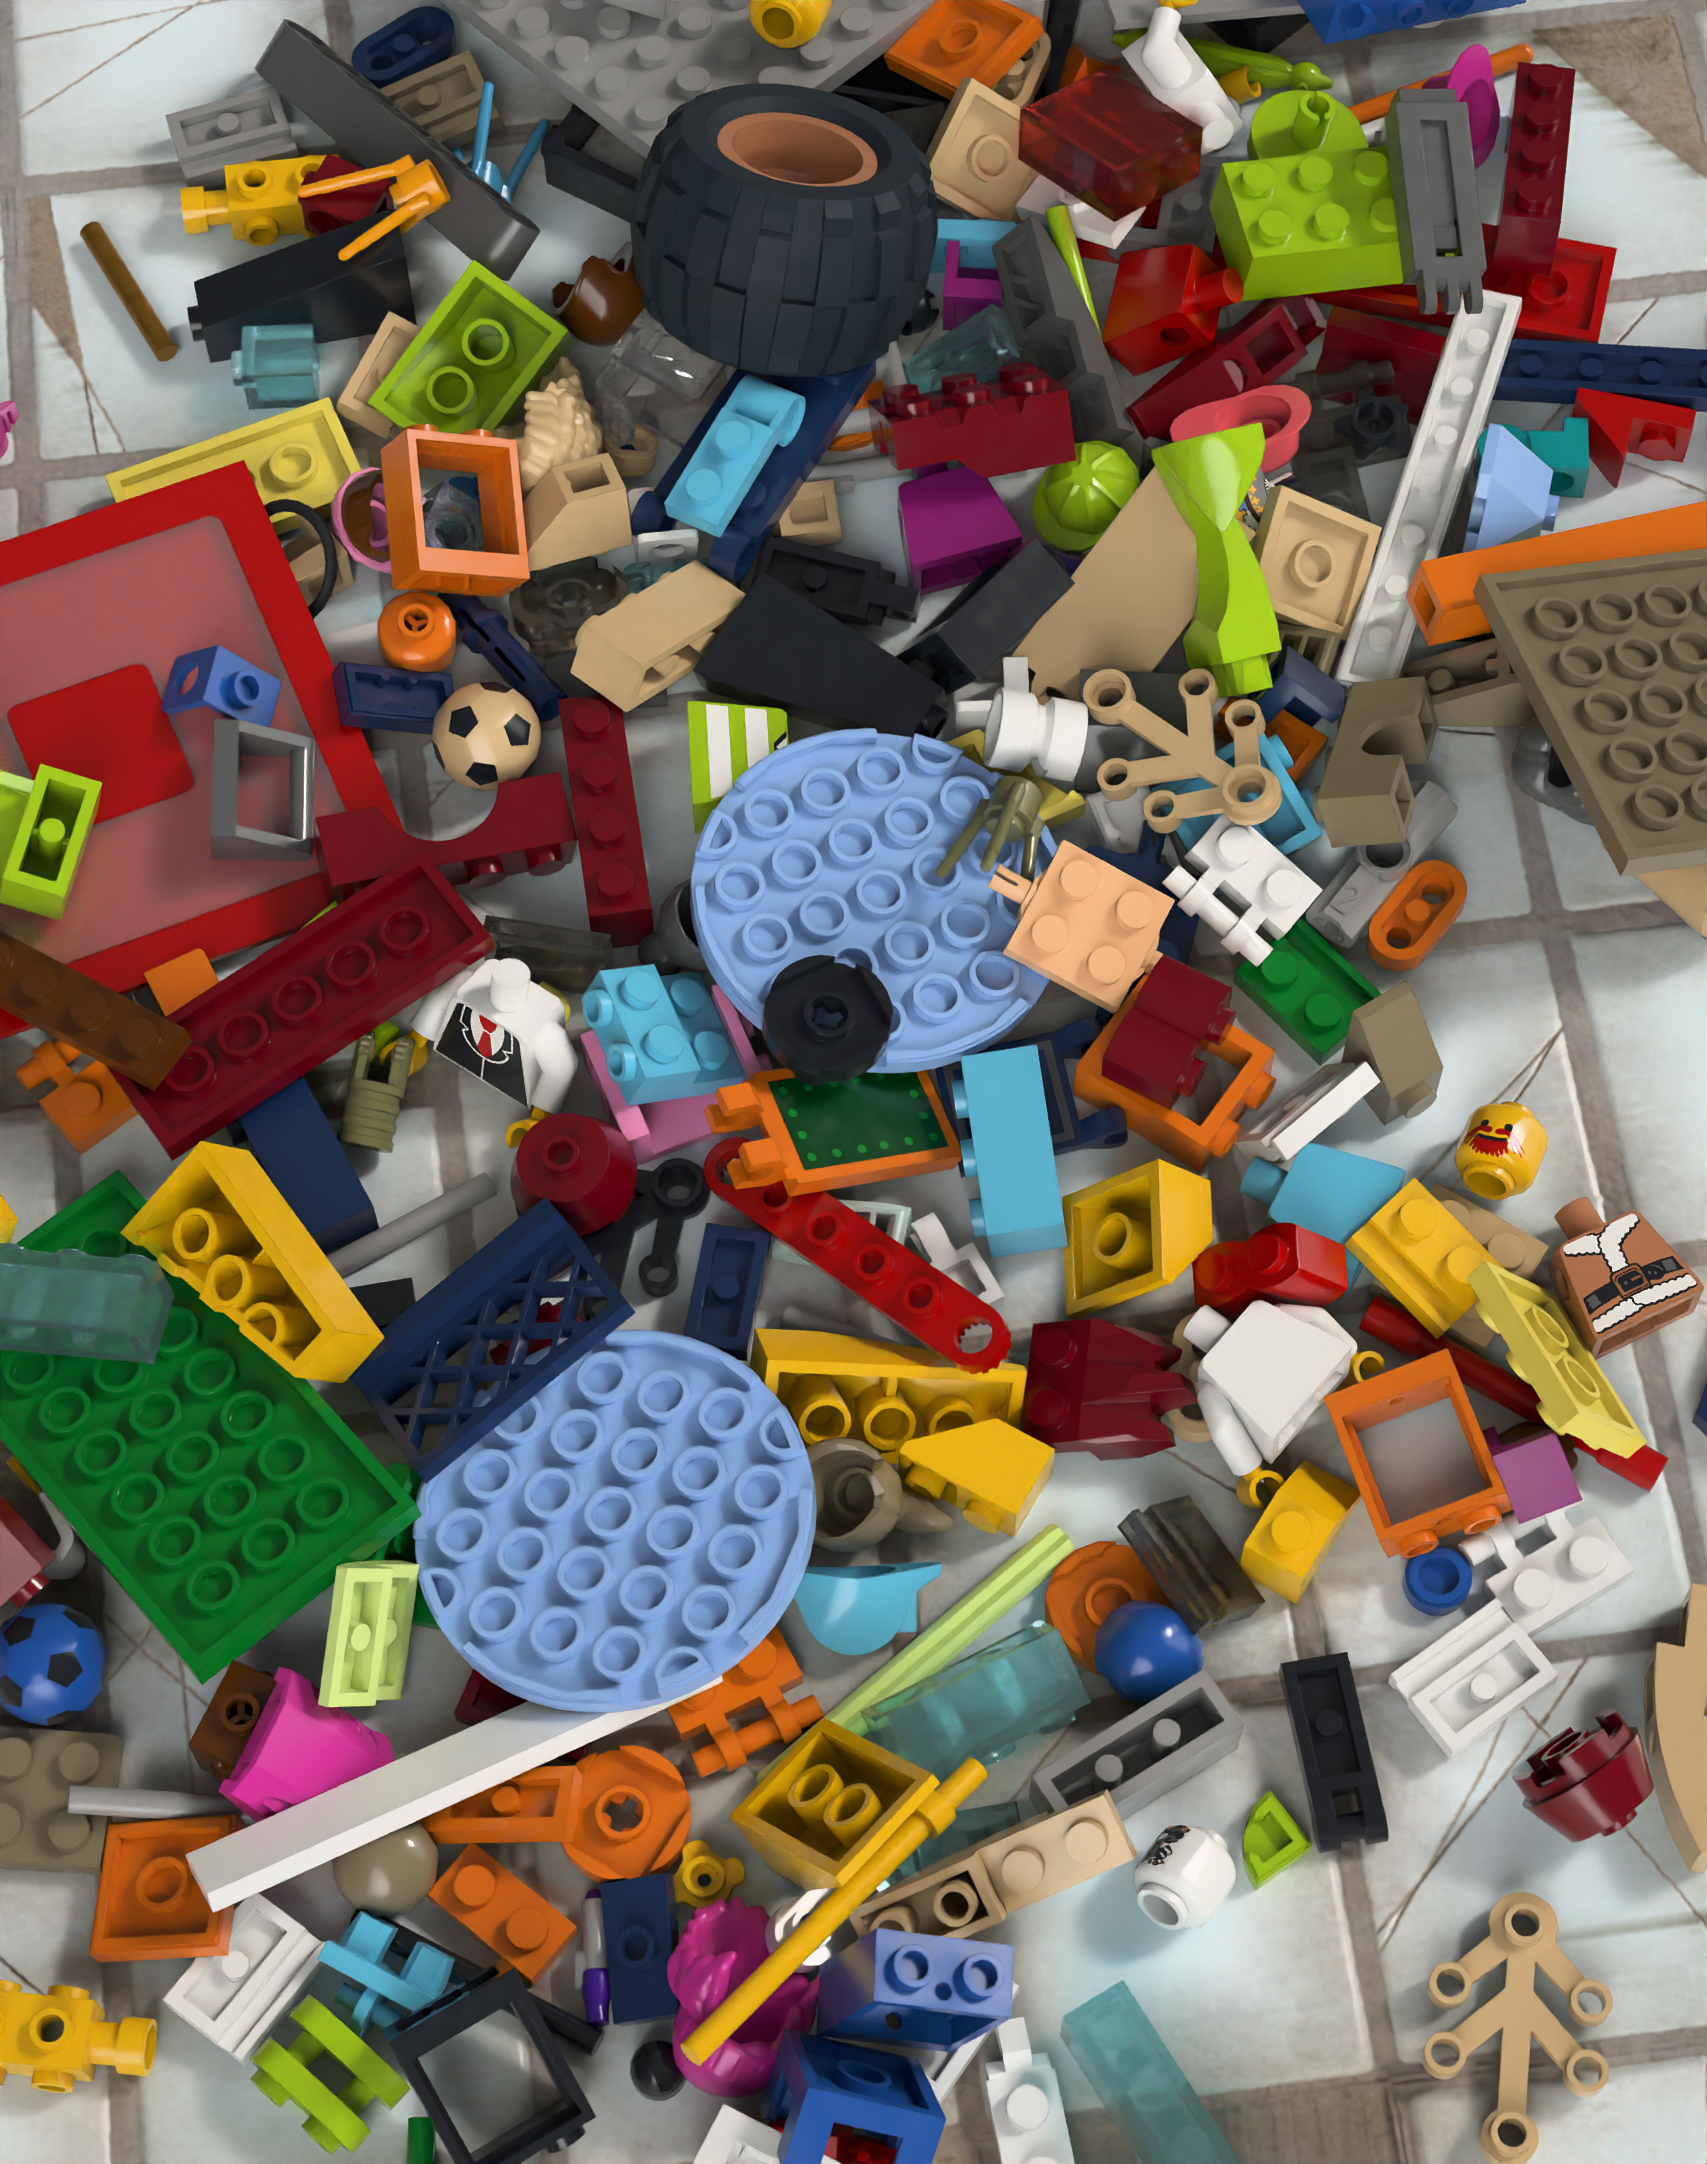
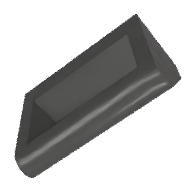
[210,719,315,861]

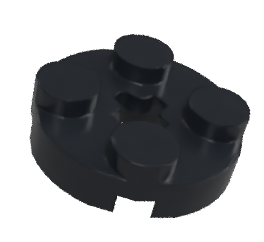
[762,955,893,1086]

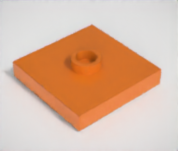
[883,0,1044,100]
[89,1814,245,1963]

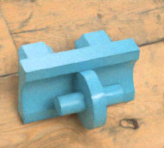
[317,1911,455,2039]

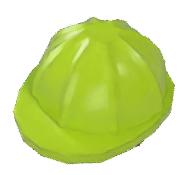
[1032,440,1141,552]

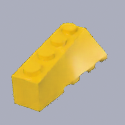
[120,1141,385,1384]

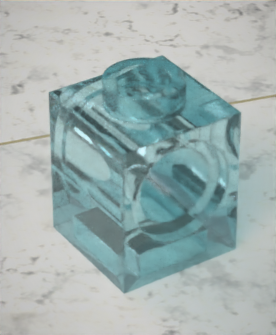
[421,481,483,551]

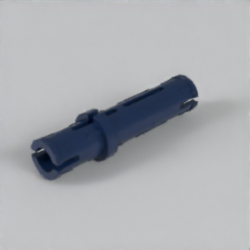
[437,593,568,722]

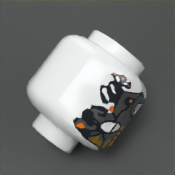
[1133,1825,1236,1930]

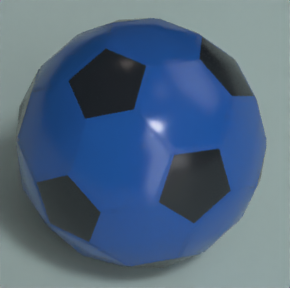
[0,1603,110,1726]

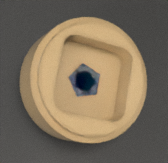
[602,422,659,476]

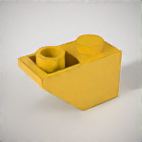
[899,1418,1055,1537]

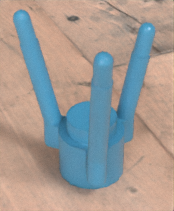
[451,81,550,204]

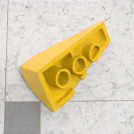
[750,1328,1027,1465]

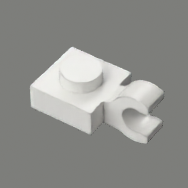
[909,1212,1005,1309]

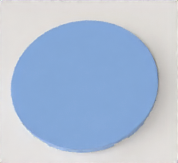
[690,728,1057,1073]
[412,1329,817,1713]

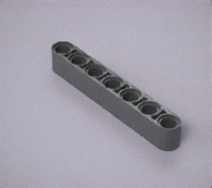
[255,19,541,281]

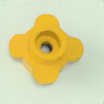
[672,1840,745,1912]

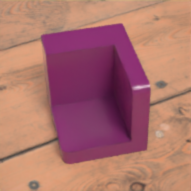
[943,241,1004,334]
[1482,1426,1583,1524]

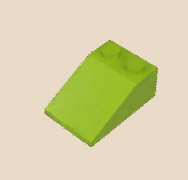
[367,259,576,474]

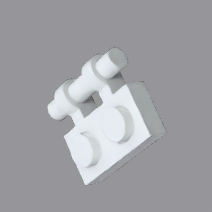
[1162,813,1323,967]
[1458,1487,1635,1638]

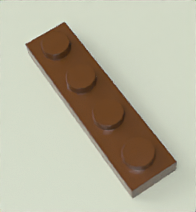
[0,930,193,1091]

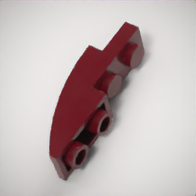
[1126,294,1327,443]

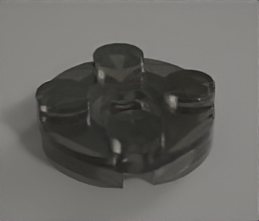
[509,556,630,658]

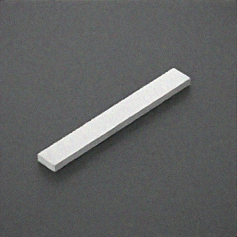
[1334,289,1522,696]
[186,1675,723,1913]

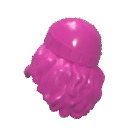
[667,1896,819,2099]

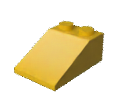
[729,1717,940,1891]

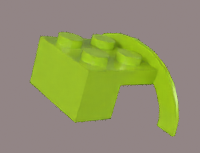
[0,763,102,921]

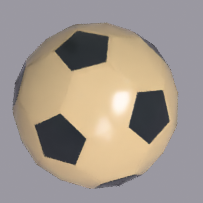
[431,682,542,791]

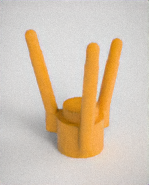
[297,154,451,261]

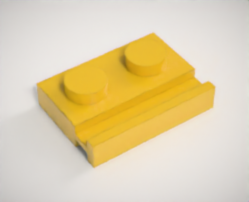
[1344,1177,1507,1339]

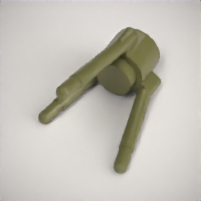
[935,776,1045,917]

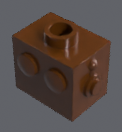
[188,1660,277,1783]

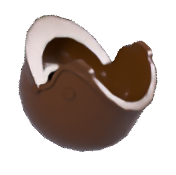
[550,241,649,347]

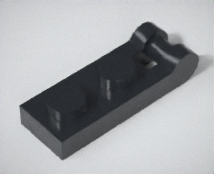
[1278,1652,1389,1853]

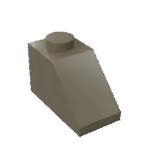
[1341,980,1443,1126]

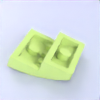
[318,1560,420,1707]

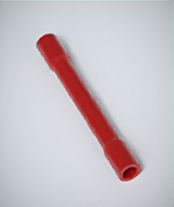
[1359,1295,1669,1493]

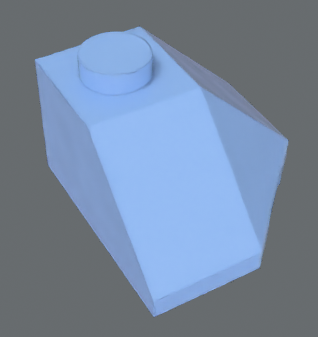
[1462,423,1560,553]

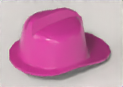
[1421,44,1500,170]

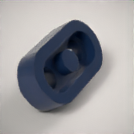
[352,6,456,89]

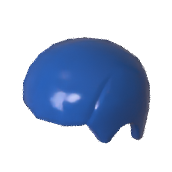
[1094,1600,1204,1707]

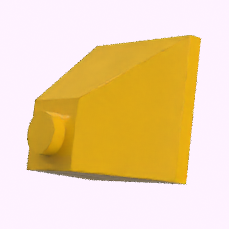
[1062,1158,1213,1319]

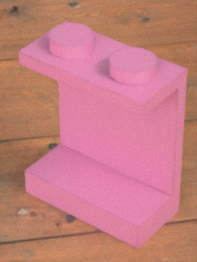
[580,984,773,1166]

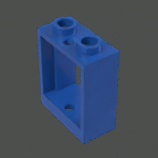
[816,1928,1014,2053]

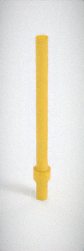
[680,1757,988,2066]

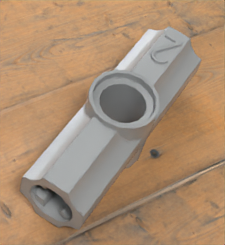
[1306,779,1458,949]

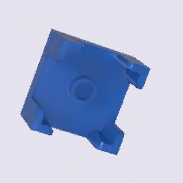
[759,2028,946,2164]

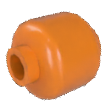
[377,591,456,673]

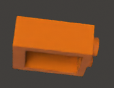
[380,424,530,598]
[1073,972,1277,1173]
[1323,1348,1513,1559]

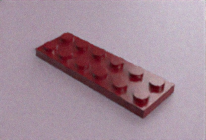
[105,850,496,1161]

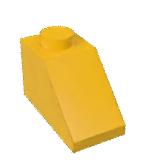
[1238,1460,1362,1605]

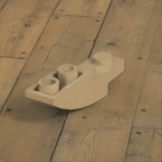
[1644,1583,1707,1873]
[849,1789,1137,1939]

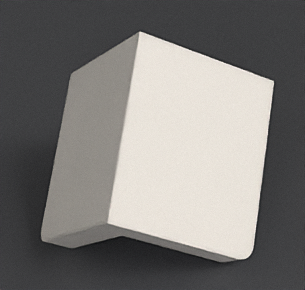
[953,657,1029,738]

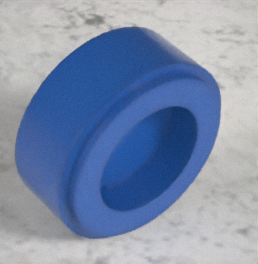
[1402,1545,1472,1616]

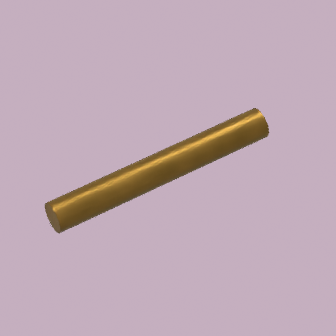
[80,222,178,362]

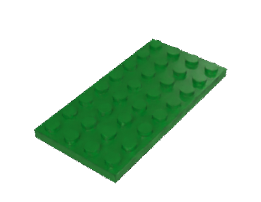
[0,1169,422,1685]

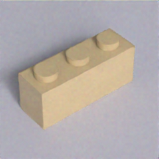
[570,559,746,713]

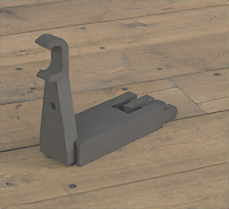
[1374,89,1487,315]

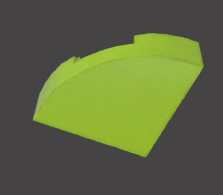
[1242,1791,1313,1891]

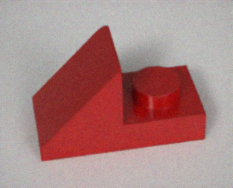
[1571,387,1696,488]

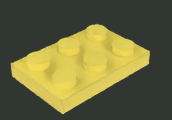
[1466,1261,1647,1459]

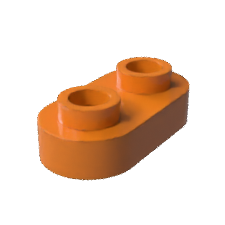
[1366,860,1467,972]

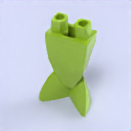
[1151,422,1282,698]

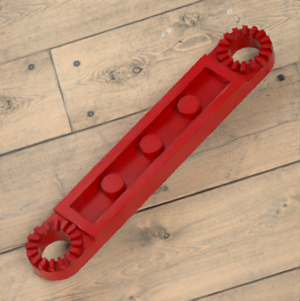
[703,1137,1012,1374]

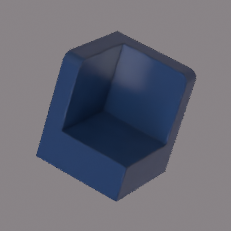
[1246,646,1345,727]

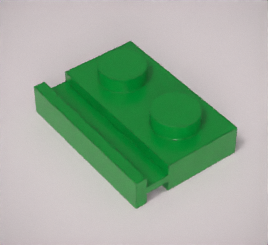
[1233,917,1381,1066]

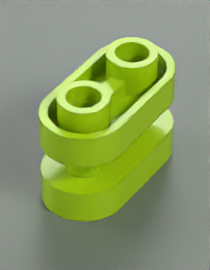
[249,1994,411,2155]

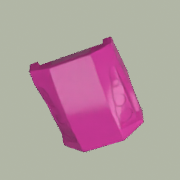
[219,1667,394,1862]

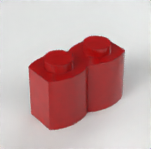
[1192,1222,1348,1321]

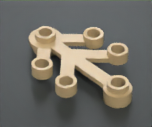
[1083,668,1282,833]
[1422,1892,1613,2164]

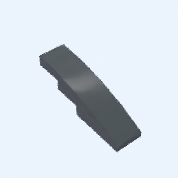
[991,216,1135,446]

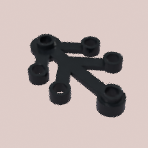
[505,1158,711,1321]

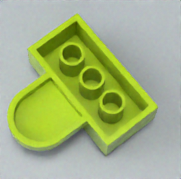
[1209,90,1454,302]

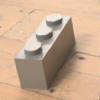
[1029,1668,1244,1821]

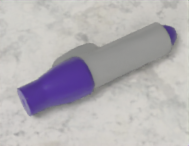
[574,1888,611,2027]

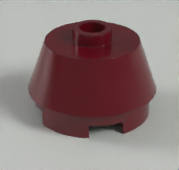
[510,1113,637,1238]
[1512,1708,1654,1842]

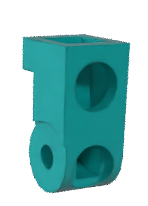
[1474,417,1589,498]

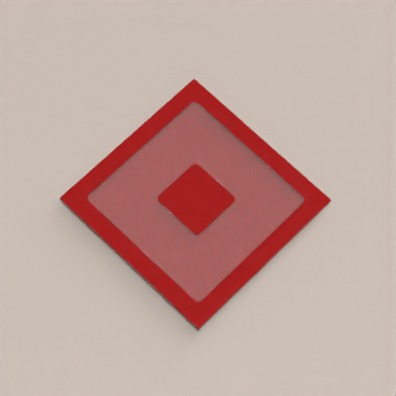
[0,460,406,1040]

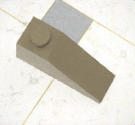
[1402,638,1536,727]

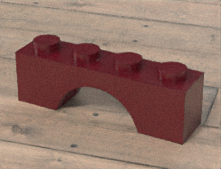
[1491,62,1576,276]
[558,694,654,951]
[313,772,578,906]

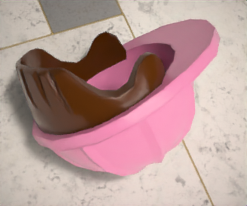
[330,467,437,574]

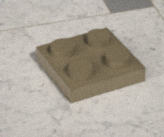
[0,1726,125,1875]

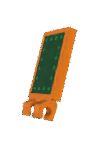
[703,1068,962,1197]

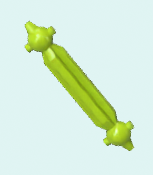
[1111,27,1334,92]

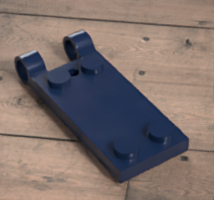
[630,360,876,582]

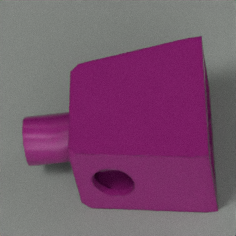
[898,462,1022,596]

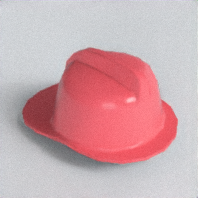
[1170,385,1312,474]

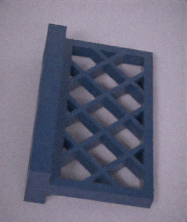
[349,1197,636,1484]

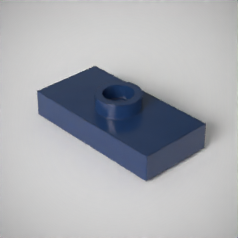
[332,662,455,735]
[600,1873,680,2027]

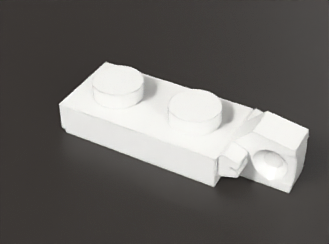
[985,2017,1075,2164]

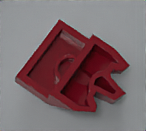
[1020,1318,1198,1461]

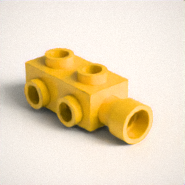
[180,154,340,247]
[0,1979,158,2093]

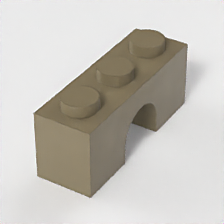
[1312,676,1438,848]

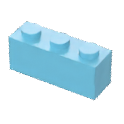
[951,1045,1068,1258]

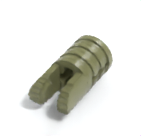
[336,1031,415,1153]

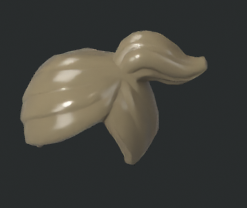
[806,1437,953,1553]

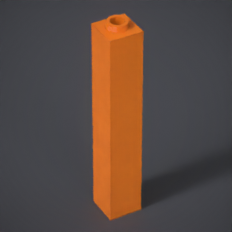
[1406,501,1707,646]

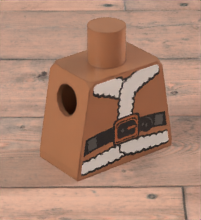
[1549,1197,1705,1360]

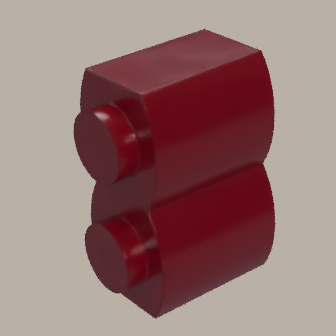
[1101,954,1237,1110]

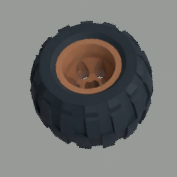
[630,83,938,377]

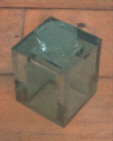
[231,324,320,409]

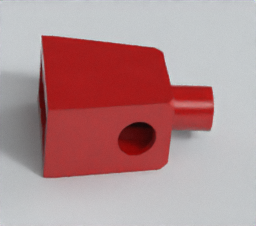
[1102,244,1244,376]

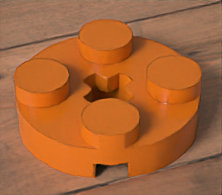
[559,1745,692,1884]

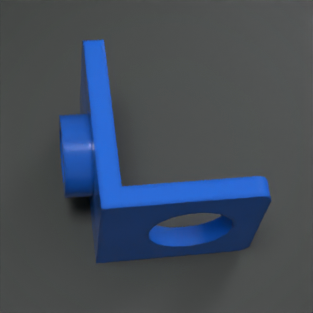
[161,645,281,727]

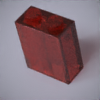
[1018,66,1203,222]

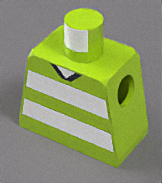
[687,701,791,834]

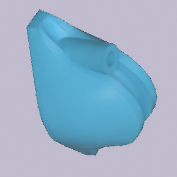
[793,1561,942,1655]

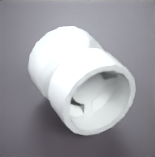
[983,687,1088,782]

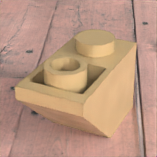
[522,452,633,572]

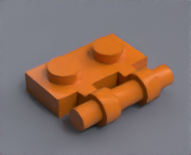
[14,1040,138,1155]
[665,1624,824,1779]

